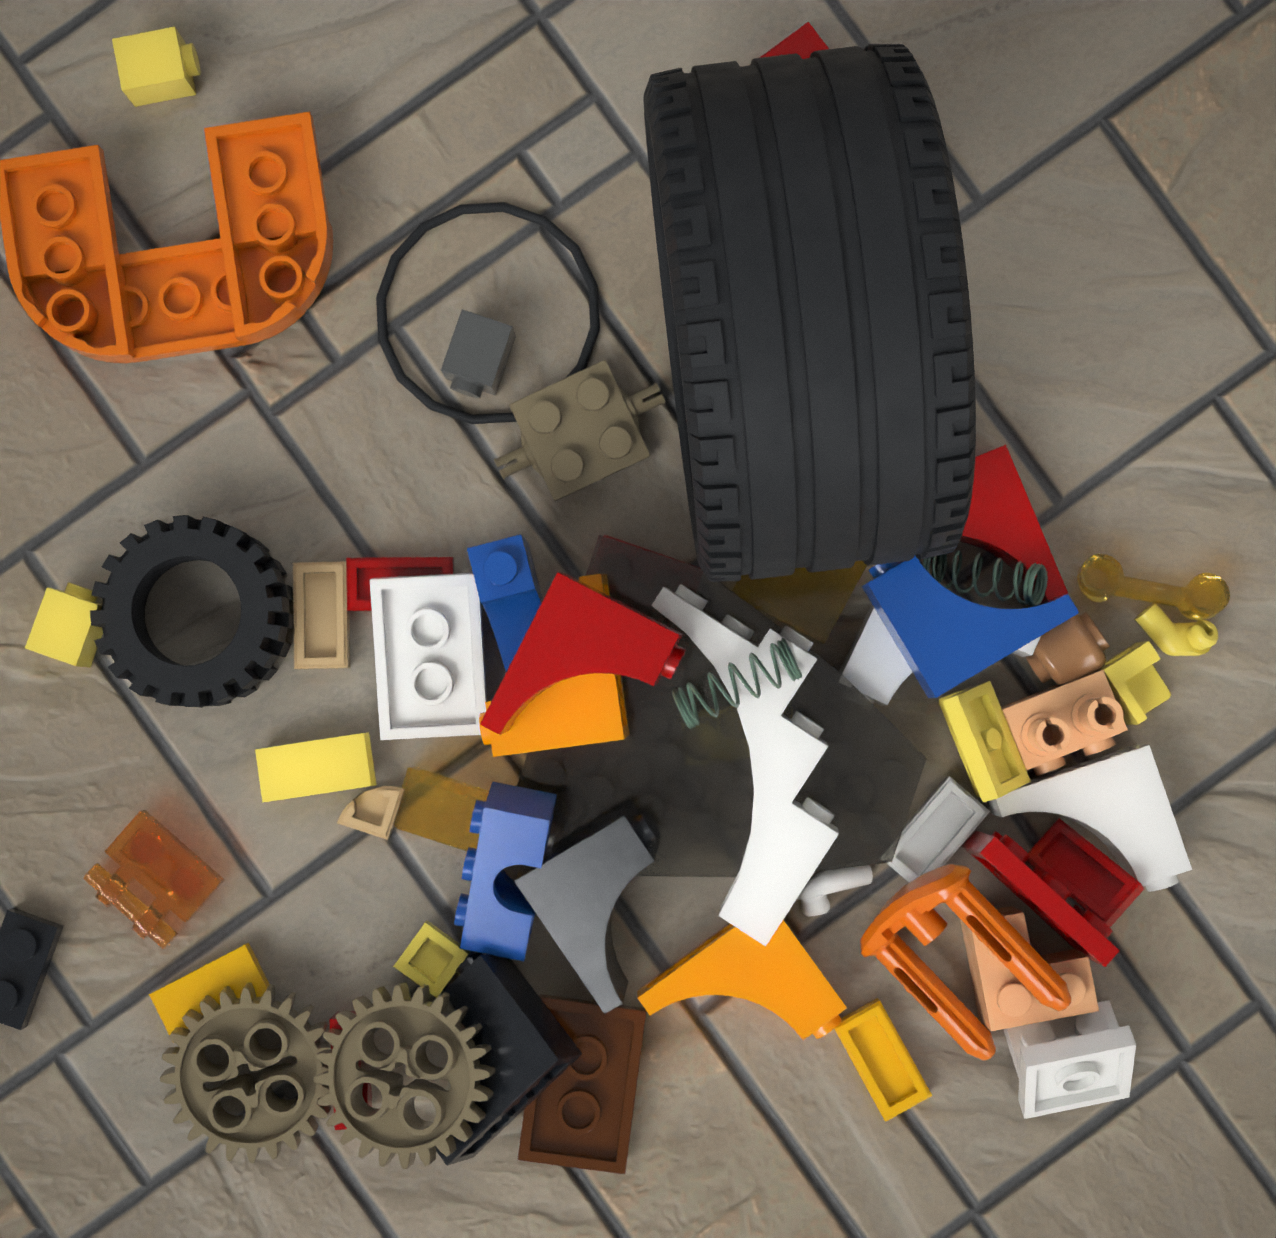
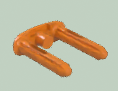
[860,864,1071,1060]

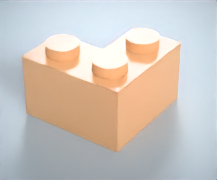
[960,906,1099,1031]

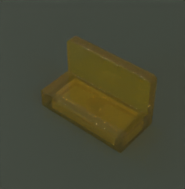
[394,766,489,851]

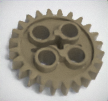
[160,983,331,1163]
[313,983,495,1169]

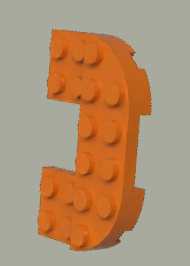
[0,111,333,363]

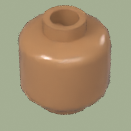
[1025,612,1110,686]

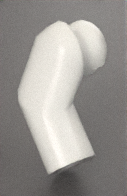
[797,858,873,917]

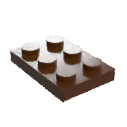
[518,994,646,1174]

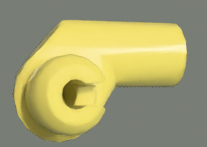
[1134,603,1218,656]

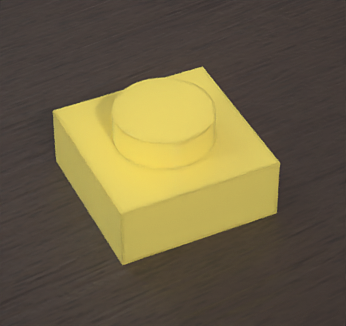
[393,920,470,998]

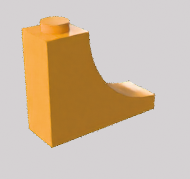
[479,574,629,757]
[637,920,847,1040]

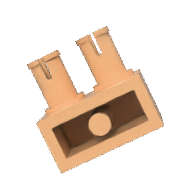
[1001,670,1128,776]

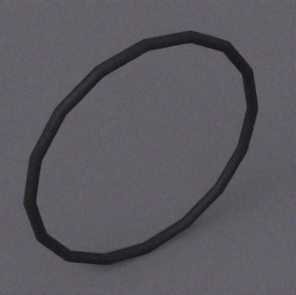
[376,202,600,424]

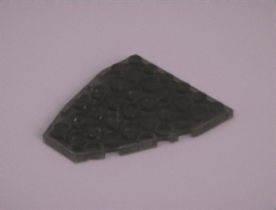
[517,535,927,877]

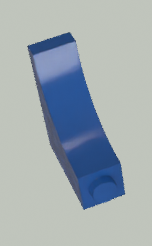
[467,534,543,672]
[861,555,1079,698]

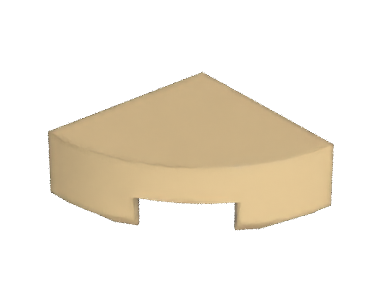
[337,786,406,840]

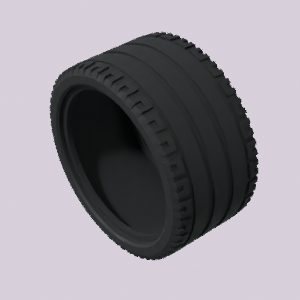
[643,44,976,582]

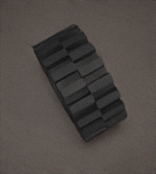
[90,515,294,708]

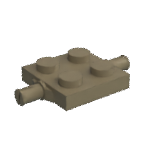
[494,360,666,502]

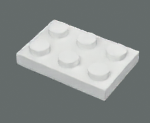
[370,573,487,740]

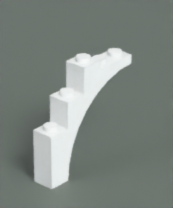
[651,584,839,947]

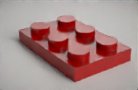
[962,830,1120,967]

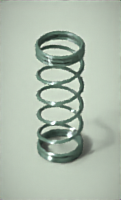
[922,550,1047,607]
[672,638,802,729]

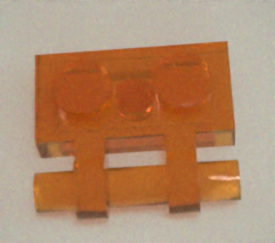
[83,810,225,950]

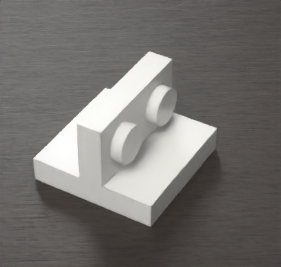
[1004,1000,1136,1119]

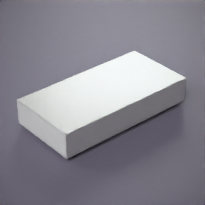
[878,776,990,883]

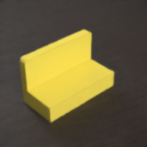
[939,681,1031,803]

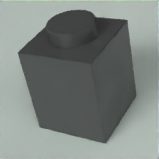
[441,309,516,399]

